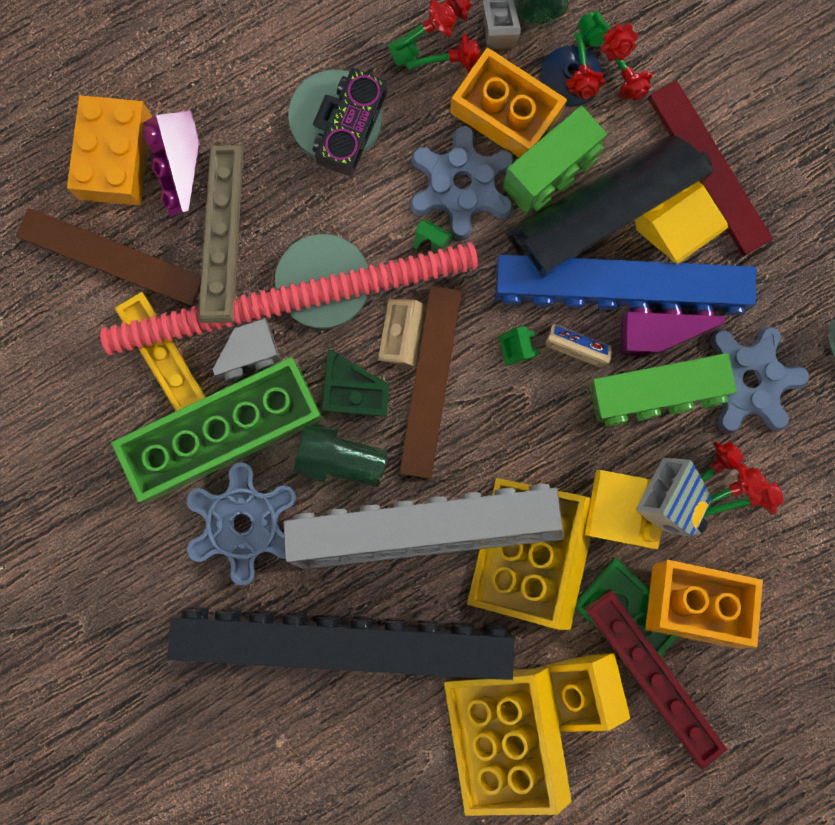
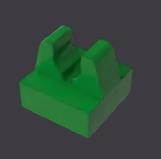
[413,219,453,254]
[498,326,539,366]

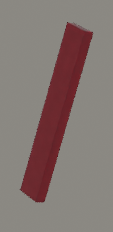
[648,80,773,257]
[584,589,728,770]

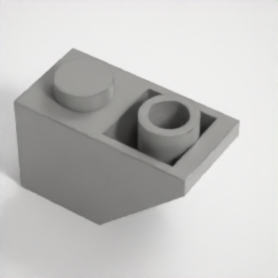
[213,318,281,382]

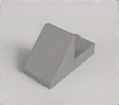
[482,0,521,50]

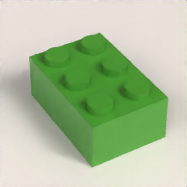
[502,105,608,215]

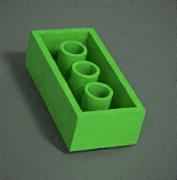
[589,353,737,427]

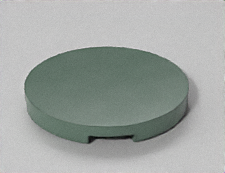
[288,70,382,159]
[275,234,369,329]

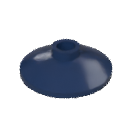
[540,46,602,107]

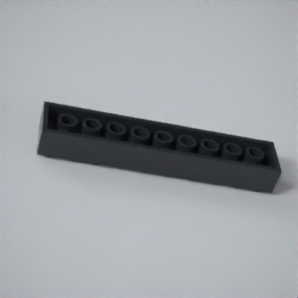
[167,606,515,680]

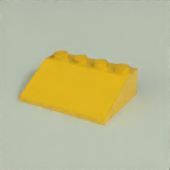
[467,478,591,630]
[444,667,572,816]

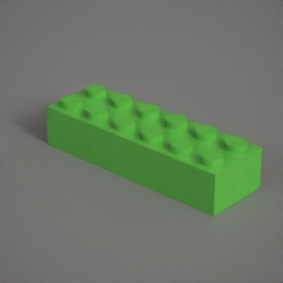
[111,357,323,503]

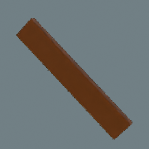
[16,208,201,307]
[399,286,462,479]

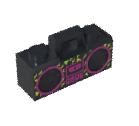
[312,68,388,178]

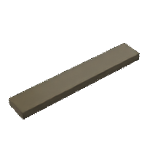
[198,145,244,323]

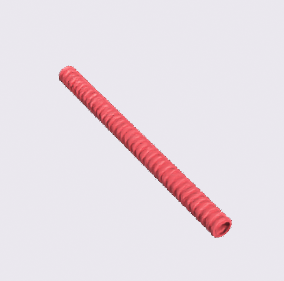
[100,242,478,356]

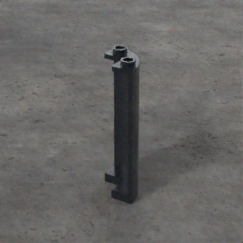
[505,135,714,279]

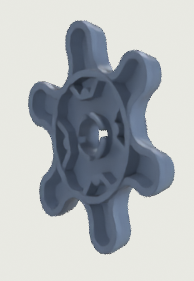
[409,126,515,241]
[710,326,809,434]
[187,462,296,585]

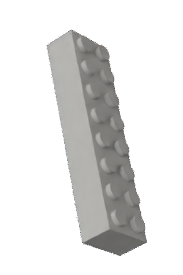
[284,484,564,569]

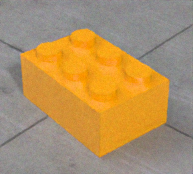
[450,47,567,158]
[67,95,152,206]
[645,560,763,649]

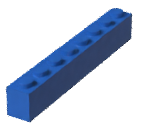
[495,255,756,315]

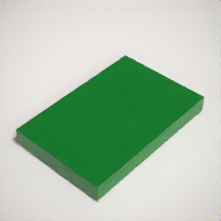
[575,557,678,657]

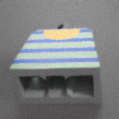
[636,457,711,537]

